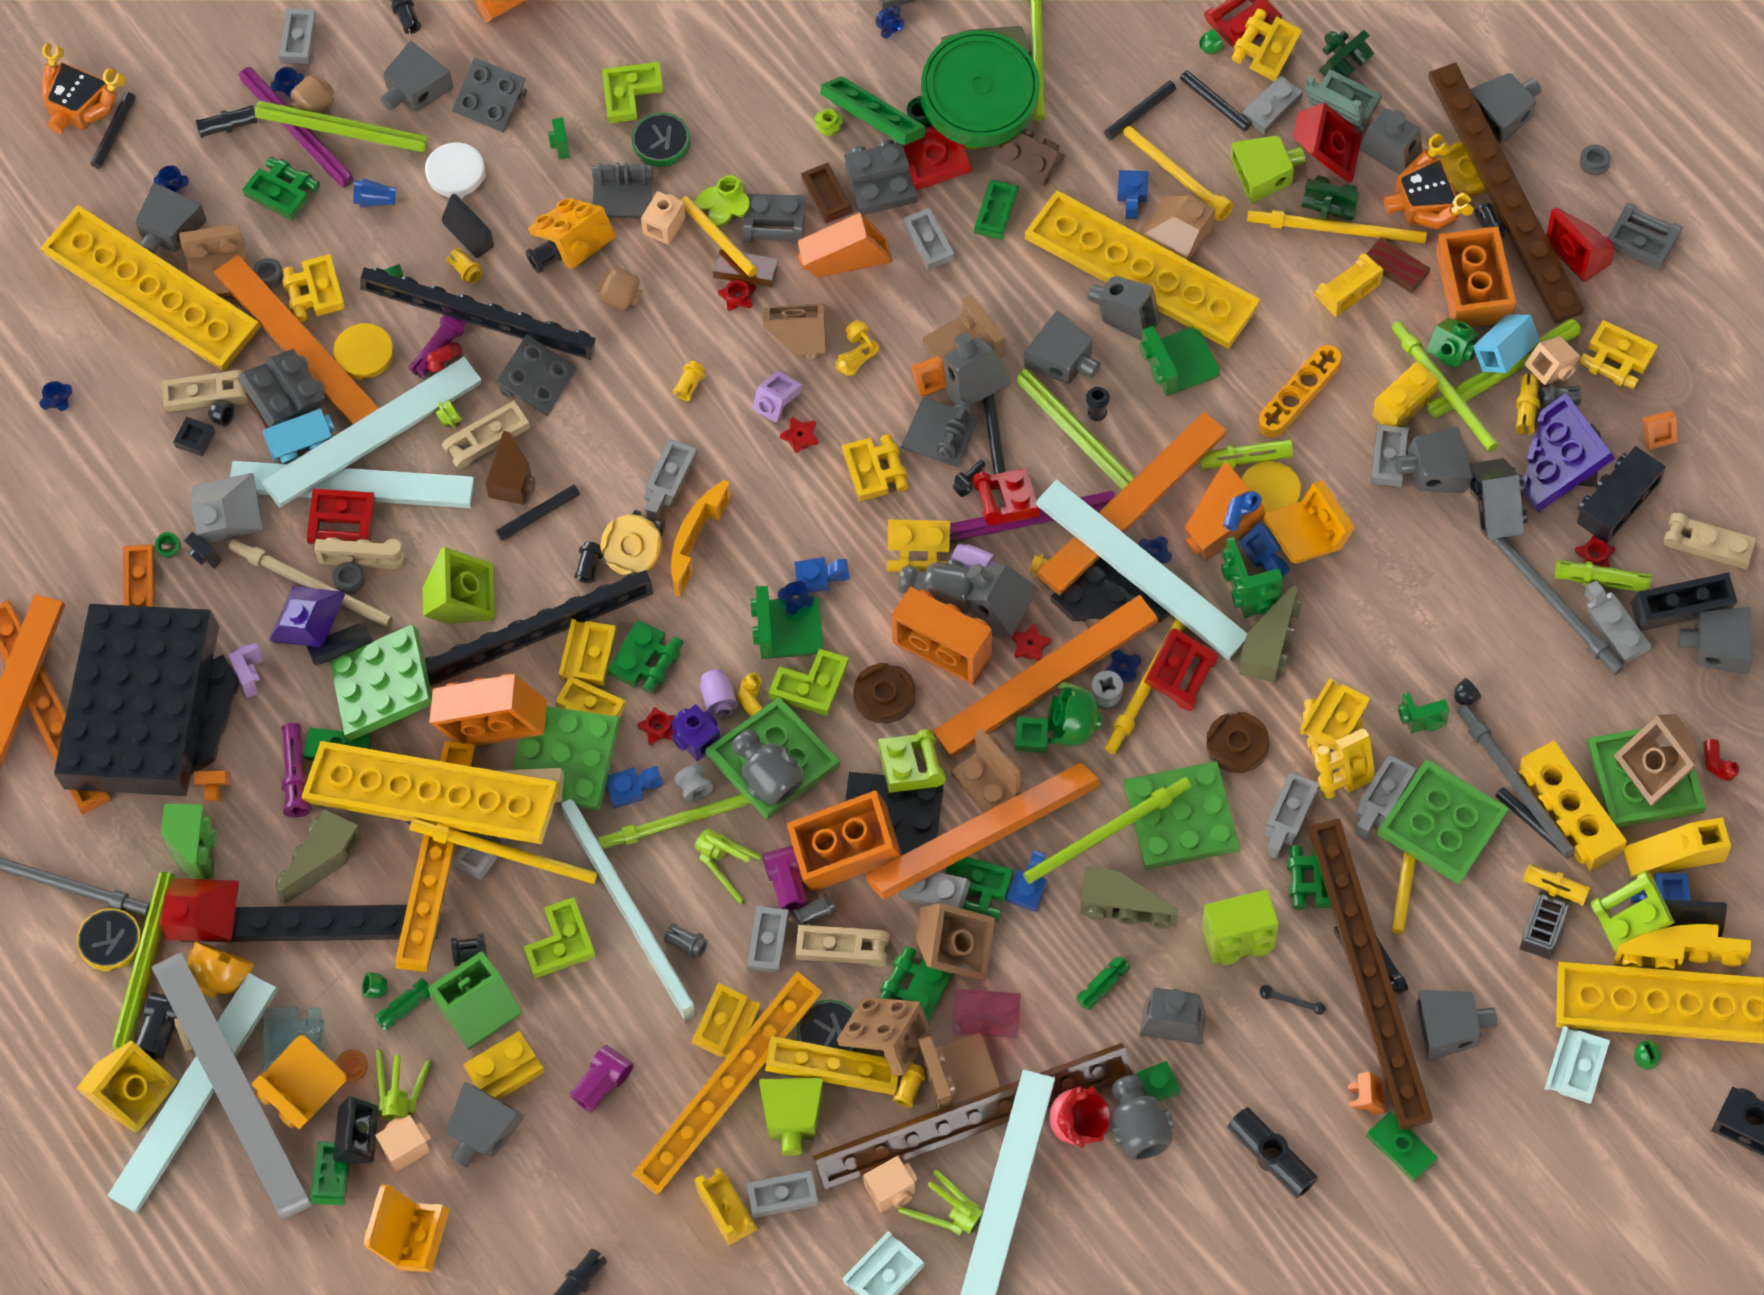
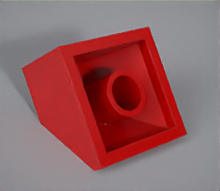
[1293,103,1362,183]
[1546,207,1615,283]
[161,878,239,943]

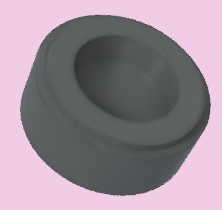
[1579,145,1611,175]
[252,258,283,289]
[332,562,365,594]

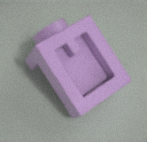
[752,370,802,422]
[228,643,263,698]

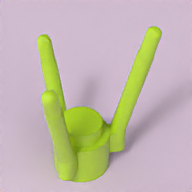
[695,828,762,904]
[376,1049,431,1121]
[898,1170,983,1236]

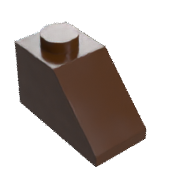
[485,431,535,505]

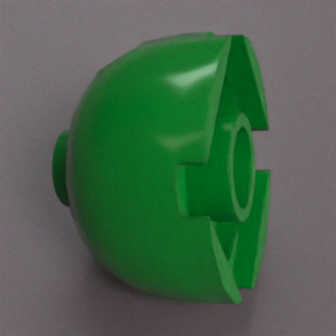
[1047,682,1102,747]

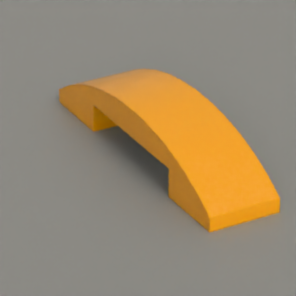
[671,480,731,597]

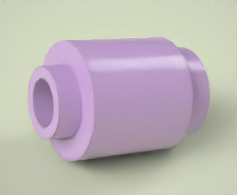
[951,543,998,569]
[700,669,738,718]

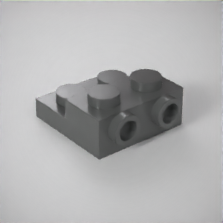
[844,140,917,215]
[238,349,326,427]

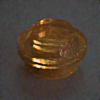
[335,1050,368,1082]

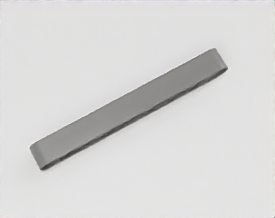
[151,952,312,1221]

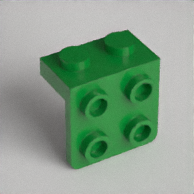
[1139,326,1220,396]
[1221,537,1283,618]
[750,586,823,659]

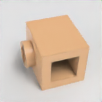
[641,191,686,245]
[1524,336,1581,385]
[375,1115,431,1172]
[863,1156,917,1213]

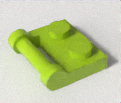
[878,729,946,793]
[1590,870,1675,952]

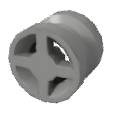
[1091,671,1123,710]
[674,764,714,803]

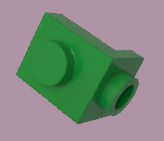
[1398,692,1450,734]

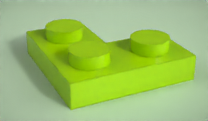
[602,61,663,124]
[768,648,849,716]
[523,897,596,979]

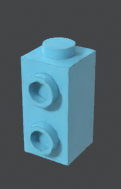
[1473,314,1540,373]
[263,408,335,464]

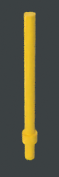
[1247,210,1427,244]
[1105,618,1185,755]
[409,818,598,884]

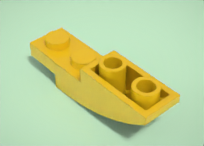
[1614,924,1751,971]

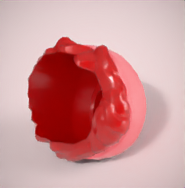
[1049,1086,1111,1148]

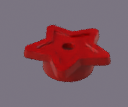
[718,280,756,312]
[780,417,819,453]
[1575,535,1616,568]
[1011,624,1052,661]
[637,707,676,745]

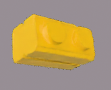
[1372,362,1439,427]

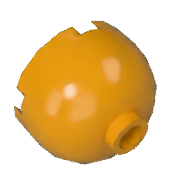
[187,941,254,999]

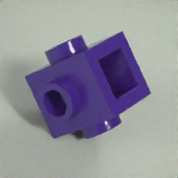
[671,704,721,762]

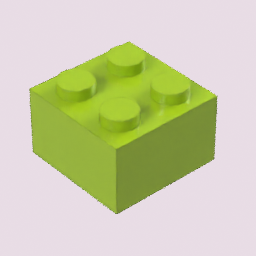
[1202,889,1279,965]

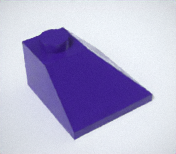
[269,586,345,647]

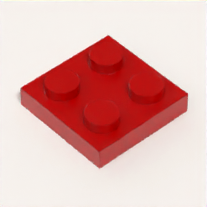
[902,126,972,191]

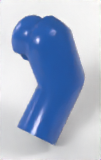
[1223,491,1262,531]

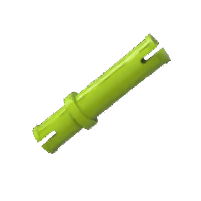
[1200,439,1293,471]
[1554,559,1651,592]

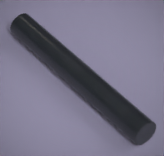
[1180,70,1252,132]
[1104,80,1176,140]
[90,92,136,169]
[983,394,1006,474]
[495,484,580,541]
[1495,787,1573,859]

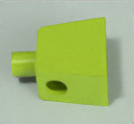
[1231,136,1305,204]
[759,1078,824,1156]

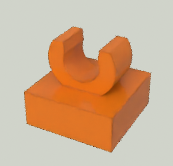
[910,356,946,397]
[1642,410,1678,450]
[194,770,231,802]
[1348,1071,1387,1115]

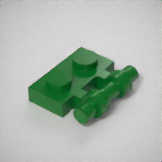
[242,157,320,221]
[607,620,684,694]
[1287,846,1331,910]
[945,857,1013,922]
[879,946,954,1025]

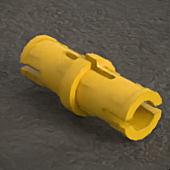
[1515,374,1540,435]
[1522,863,1591,906]

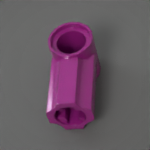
[762,845,807,913]
[569,1045,634,1113]

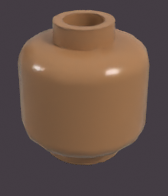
[290,75,334,114]
[596,267,643,312]

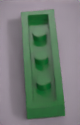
[820,76,926,145]

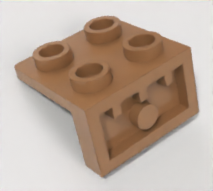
[179,223,247,297]
[923,294,1005,365]
[951,728,1022,813]
[837,997,931,1076]
[918,1033,1000,1110]

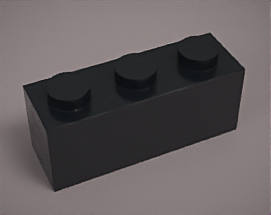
[1577,446,1666,544]
[1630,572,1737,631]

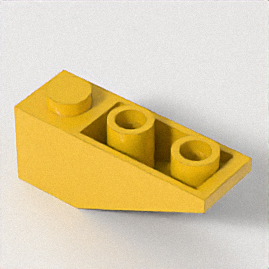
[1623,817,1731,878]

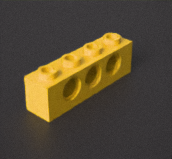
[1518,740,1627,872]

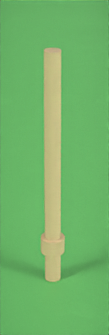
[228,539,393,628]

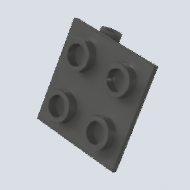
[452,57,527,132]
[592,163,653,217]
[496,334,576,416]
[901,397,980,467]

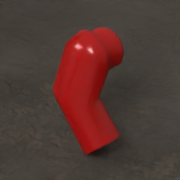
[426,342,463,372]
[1703,739,1739,781]

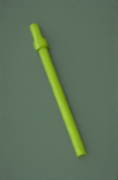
[1028,0,1045,121]
[1391,321,1499,452]
[1023,777,1192,884]
[597,794,751,850]

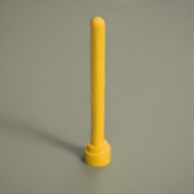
[1123,126,1234,222]

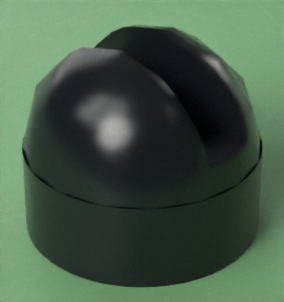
[208,401,234,427]
[1454,678,1481,706]

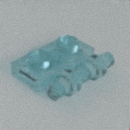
[263,1007,324,1072]

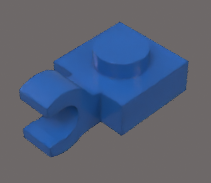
[1117,170,1149,219]
[1239,523,1290,578]
[794,557,850,594]
[606,766,663,809]
[1006,850,1047,912]
[1631,873,1691,903]

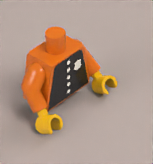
[42,43,126,134]
[1383,134,1474,230]

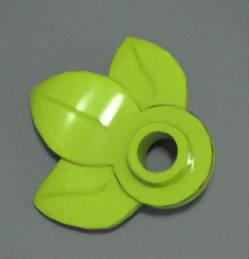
[694,175,750,227]

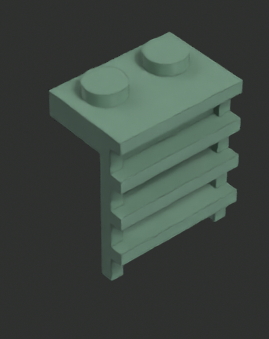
[1305,69,1382,132]

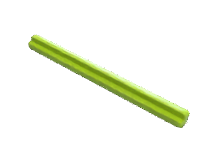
[255,101,428,153]
[1427,319,1581,418]
[1016,369,1135,490]
[112,872,176,1050]

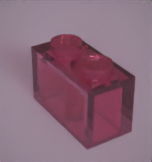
[953,989,1021,1038]

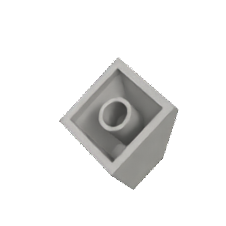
[191,473,264,544]

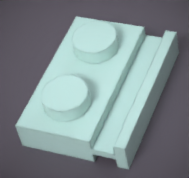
[1544,1026,1610,1104]
[842,1231,924,1295]

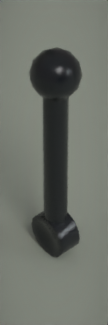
[1260,985,1326,1015]

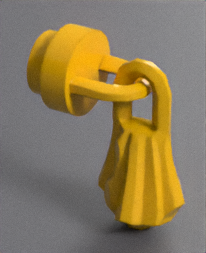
[835,320,879,376]

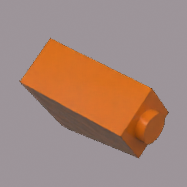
[798,212,893,277]
[1185,462,1265,561]

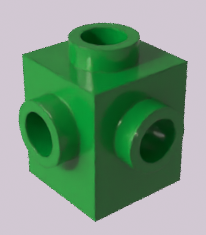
[1426,317,1480,368]

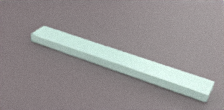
[262,357,482,508]
[230,461,475,509]
[1036,479,1247,661]
[561,799,696,1022]
[107,973,278,1214]
[960,1070,1055,1295]

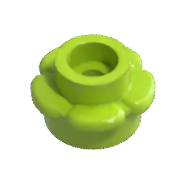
[814,108,843,136]
[436,400,463,428]

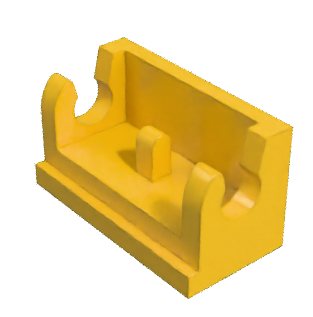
[1314,253,1383,317]
[694,1168,758,1246]

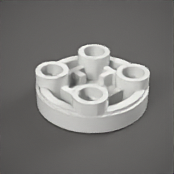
[425,142,486,199]

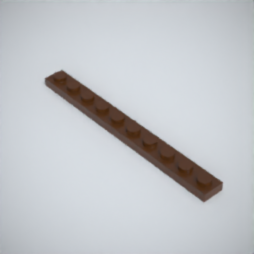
[1428,62,1584,324]
[1308,818,1433,1130]
[813,1043,1133,1189]

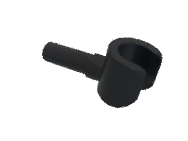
[953,460,985,497]

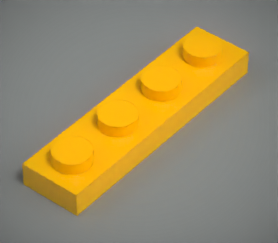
[765,1036,898,1095]

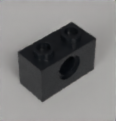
[1711,1086,1764,1156]

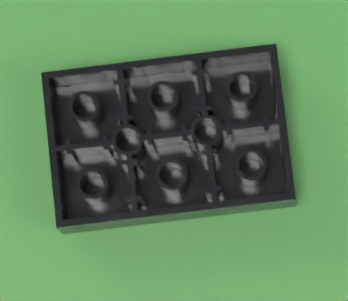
[54,604,219,796]

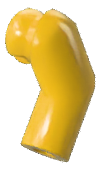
[737,673,763,717]

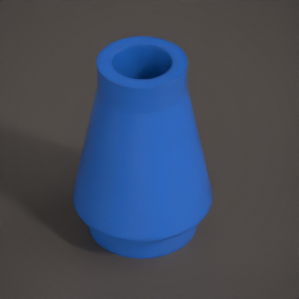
[353,178,396,207]

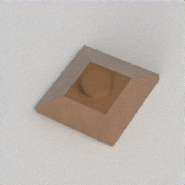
[1138,195,1215,261]
[763,304,826,359]
[1614,714,1698,805]
[916,903,995,982]

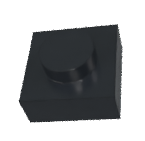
[173,417,216,457]
[184,532,222,569]

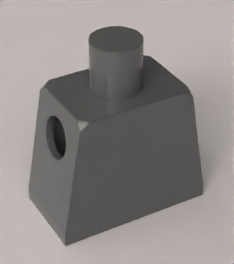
[380,41,453,111]
[1470,73,1541,145]
[1359,109,1422,174]
[136,183,207,254]
[1088,276,1160,341]
[1024,310,1101,384]
[943,333,1011,406]
[1394,427,1473,493]
[966,563,1038,636]
[1678,607,1752,675]
[1140,988,1206,1044]
[1417,990,1497,1061]
[446,1082,526,1167]

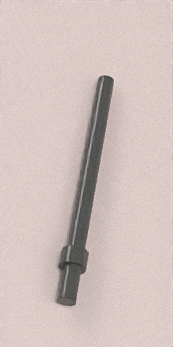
[1493,537,1624,675]
[1457,704,1575,858]
[0,857,150,916]

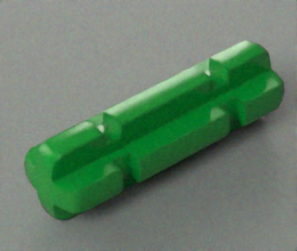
[1076,956,1130,1010]
[375,978,430,1030]

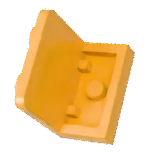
[528,198,616,269]
[1263,480,1355,564]
[251,1035,347,1129]
[364,1185,450,1272]

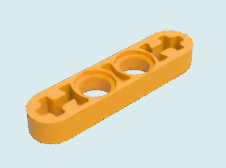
[1258,345,1342,438]

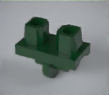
[1319,30,1374,78]
[1301,175,1360,221]

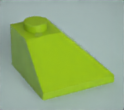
[422,547,495,624]

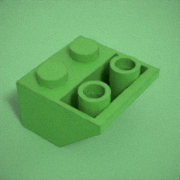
[161,804,218,879]
[428,951,523,1050]

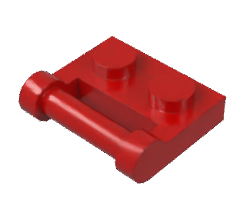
[1204,0,1282,50]
[973,468,1040,525]
[307,488,375,544]
[1144,628,1219,711]

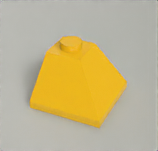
[76,1041,178,1134]

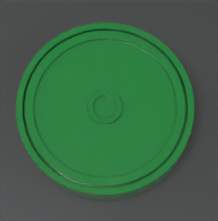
[920,30,1040,147]

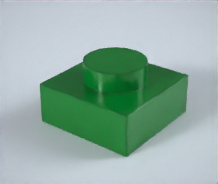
[548,117,570,159]
[1015,717,1048,753]
[1136,1061,1180,1102]

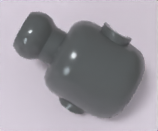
[898,560,974,614]
[731,729,804,805]
[1111,1075,1174,1160]

